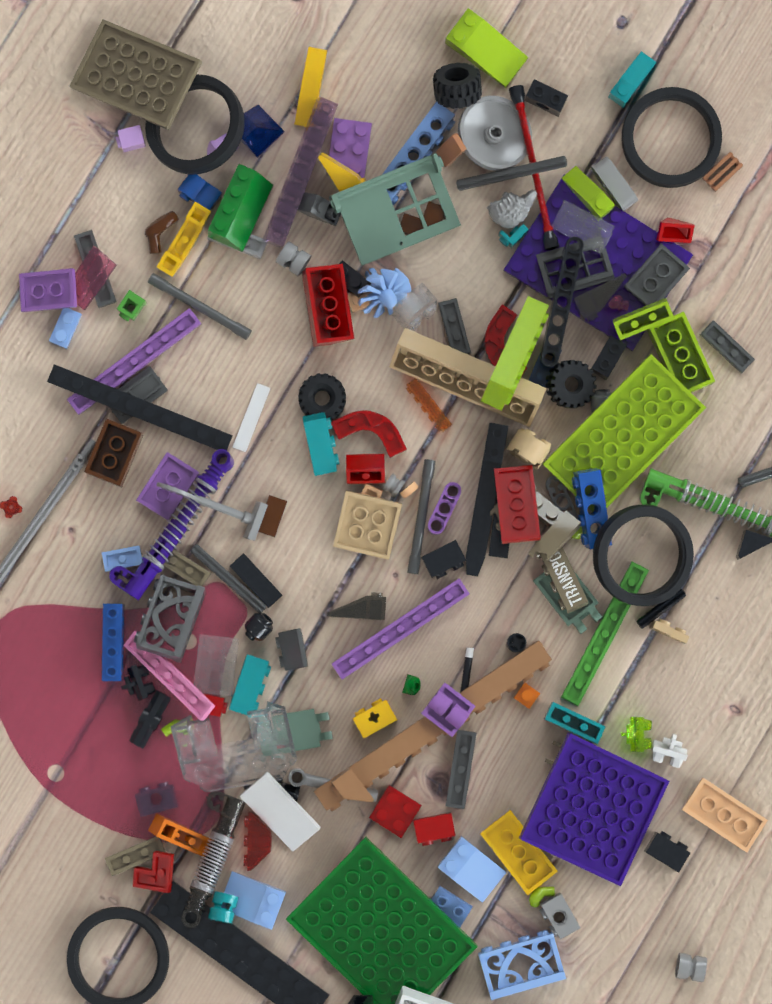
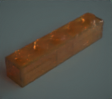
[406,378,452,433]

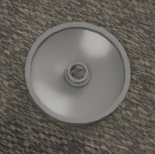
[458,96,532,171]

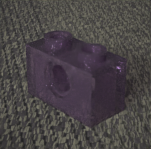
[135,781,179,817]

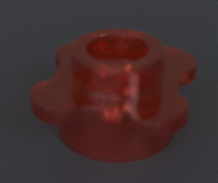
[0,496,23,519]

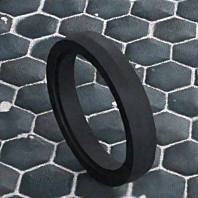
[145,74,245,175]
[621,87,722,188]
[593,505,694,606]
[67,907,169,1004]

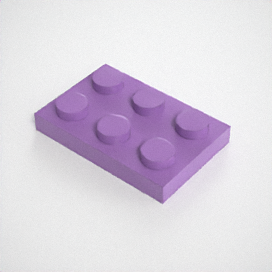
[327,118,372,178]
[19,268,77,312]
[136,452,200,520]

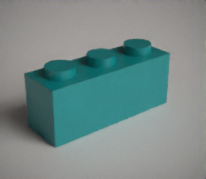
[302,412,340,476]
[228,654,271,717]
[544,702,606,744]

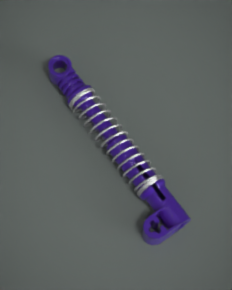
[109,449,234,601]

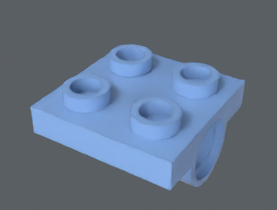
[431,886,473,927]

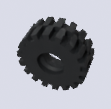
[545,360,597,408]
[298,373,346,421]

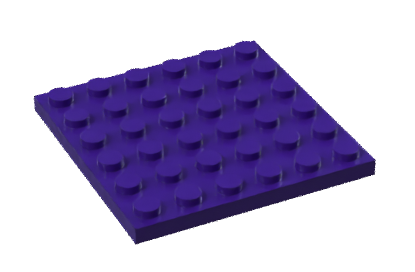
[519,732,670,886]

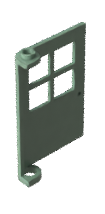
[329,153,461,266]

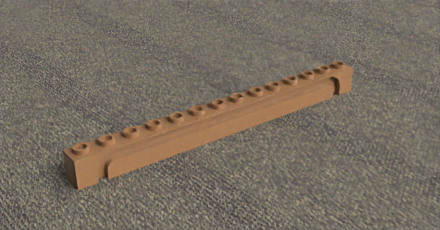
[313,641,552,812]

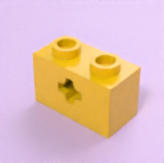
[352,698,397,739]

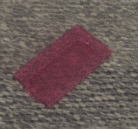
[75,246,117,310]

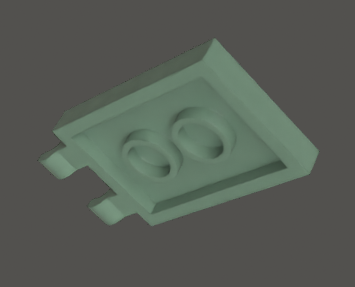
[533,572,602,634]
[257,709,333,757]

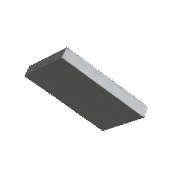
[624,243,690,306]

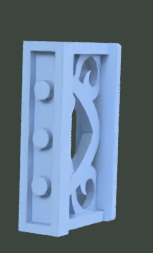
[478,930,566,1000]

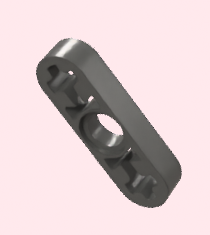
[545,476,578,520]

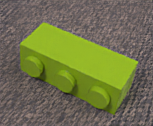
[613,298,674,340]

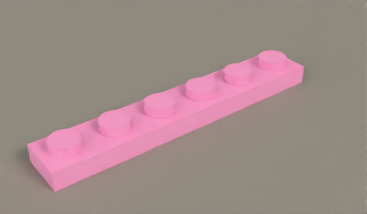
[123,631,215,721]

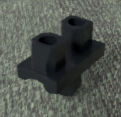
[121,665,155,701]

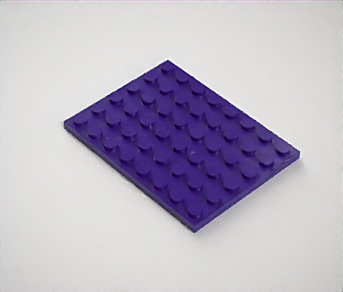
[503,174,693,351]

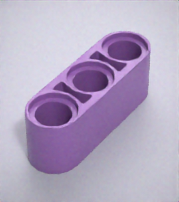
[427,482,461,535]

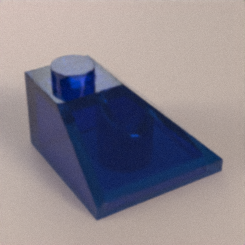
[241,104,285,158]

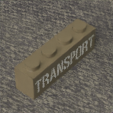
[535,540,589,614]

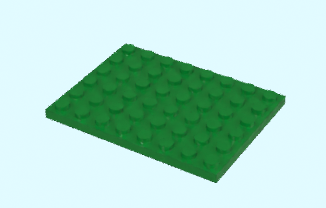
[286,837,478,1004]

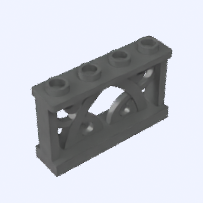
[134,574,206,663]

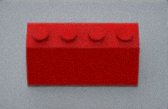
[302,264,355,347]

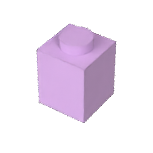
[116,125,146,152]

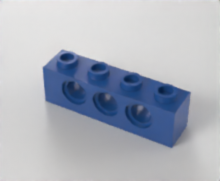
[572,468,612,550]
[102,604,125,681]

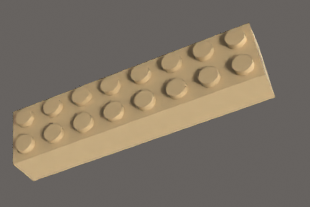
[389,328,547,427]

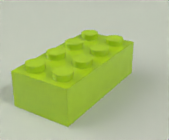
[647,312,715,393]

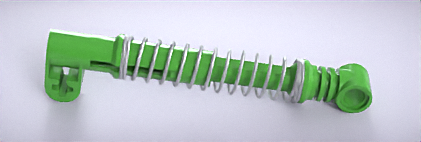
[639,468,772,537]

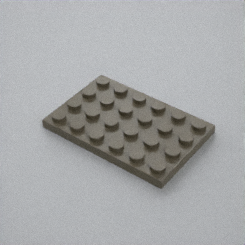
[69,19,202,130]

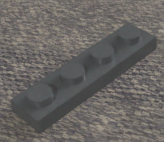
[74,230,117,308]
[445,730,477,809]

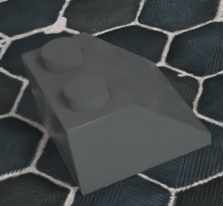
[275,628,308,671]

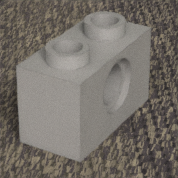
[539,893,580,940]

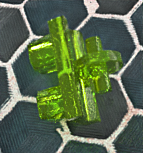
[621,717,652,752]

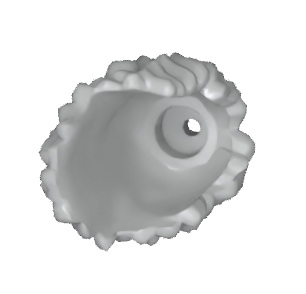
[487,189,537,229]

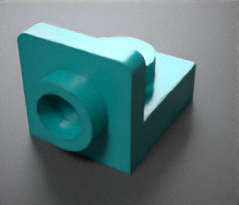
[498,224,528,248]

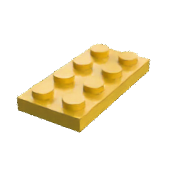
[480,810,558,895]

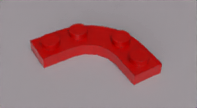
[484,304,528,377]
[331,410,407,458]

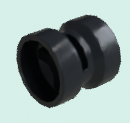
[506,633,527,653]

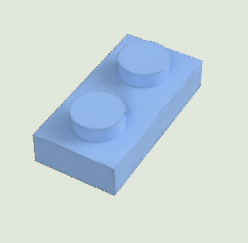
[49,308,82,349]
[102,545,142,572]

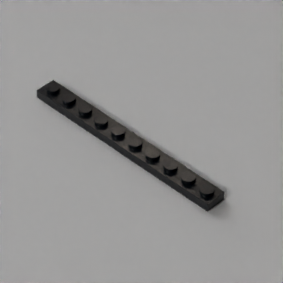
[47,364,233,450]

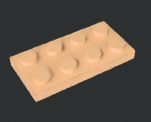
[681,777,768,853]

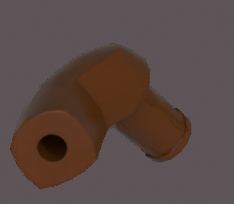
[144,211,179,254]

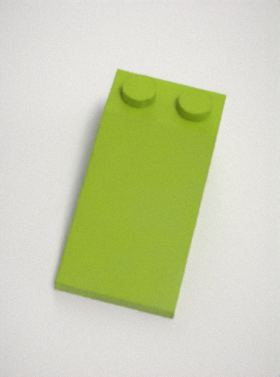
[445,8,528,88]

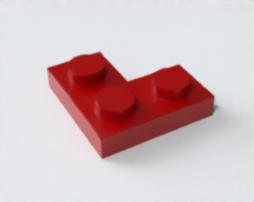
[133,851,174,893]

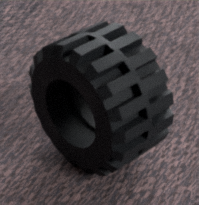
[433,62,482,109]

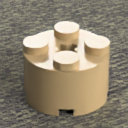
[506,428,551,469]

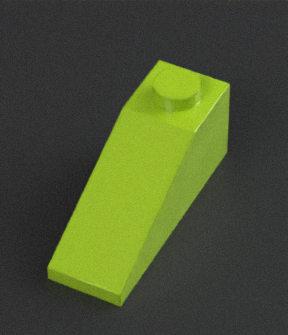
[561,166,615,221]

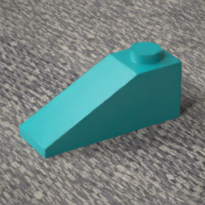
[608,51,657,108]

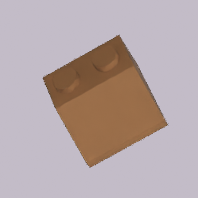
[330,768,374,802]

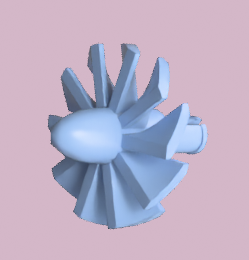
[358,268,411,318]

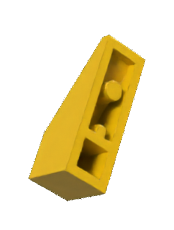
[318,152,367,192]

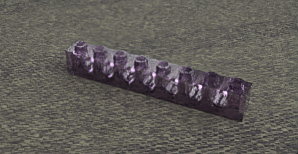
[262,97,338,248]

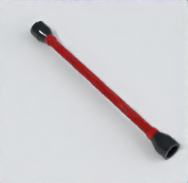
[509,85,560,250]

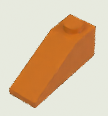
[148,813,212,856]

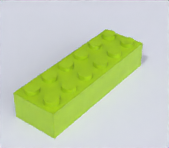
[481,296,549,411]

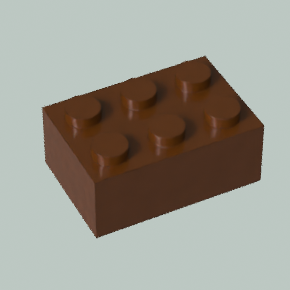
[84,418,144,488]

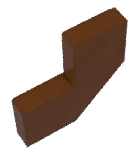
[400,201,444,235]

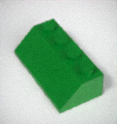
[208,164,273,252]

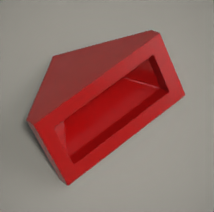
[656,217,695,243]

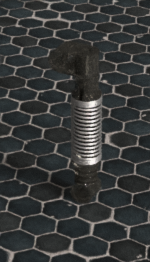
[180,791,246,928]

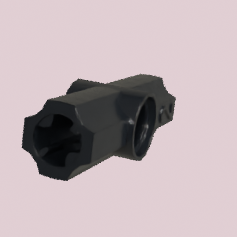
[129,690,171,749]

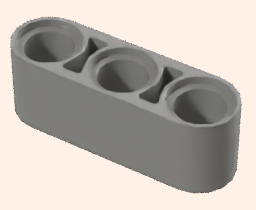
[591,156,638,211]

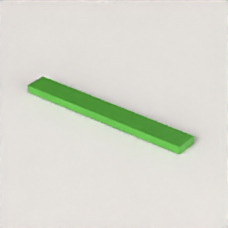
[561,561,649,706]

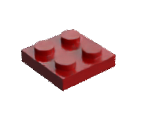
[369,785,422,838]

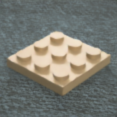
[333,490,402,560]

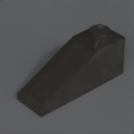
[572,273,627,322]
[327,592,386,621]

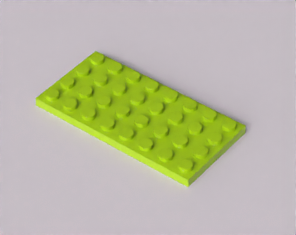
[543,354,706,512]

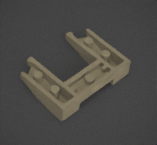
[490,486,581,561]

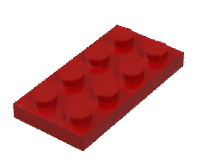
[494,465,541,544]

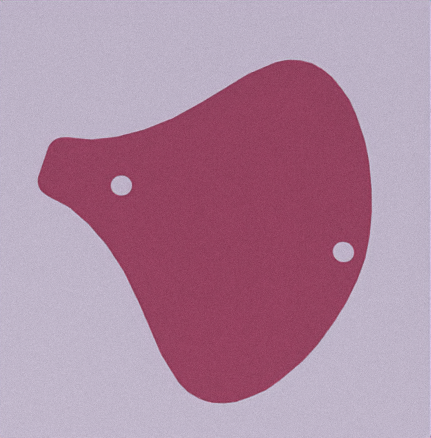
[0,582,248,843]

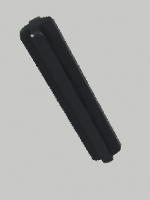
[636,589,686,629]

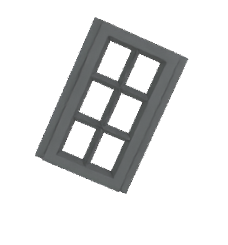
[536,235,615,299]

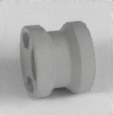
[382,474,405,498]

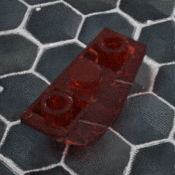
[244,811,272,871]

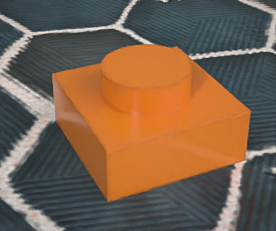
[514,682,540,709]

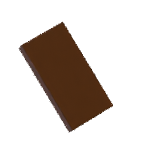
[258,495,287,538]

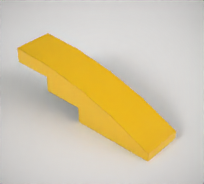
[294,47,327,128]

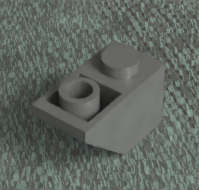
[296,192,341,226]

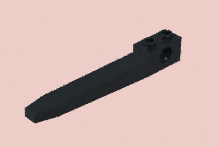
[466,423,509,577]

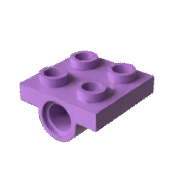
[421,682,476,737]

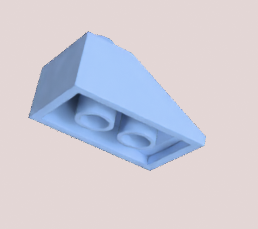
[437,836,506,903]
[221,871,286,930]

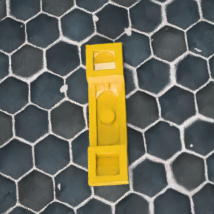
[156,202,212,277]

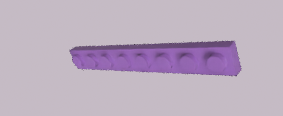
[67,308,201,415]
[332,578,470,680]

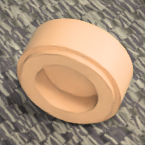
[400,481,418,498]

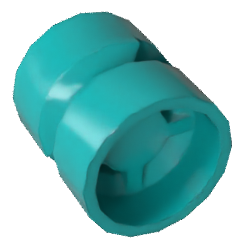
[208,891,239,924]

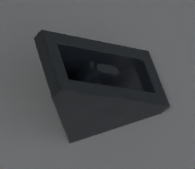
[736,530,772,560]

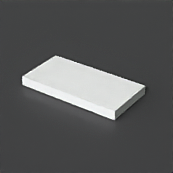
[240,771,321,851]

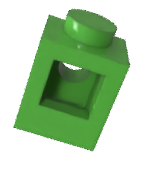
[117,290,147,321]

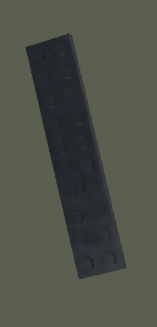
[150,880,330,1004]

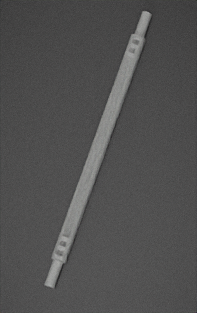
[0,439,96,583]

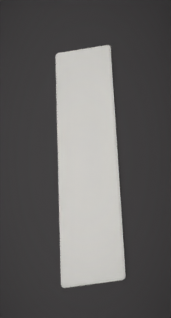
[233,383,270,452]

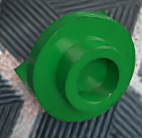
[402,674,421,695]

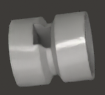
[276,242,311,276]
[675,953,707,982]

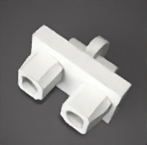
[652,734,688,768]

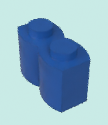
[178,174,222,211]

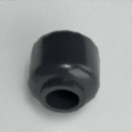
[245,613,273,641]

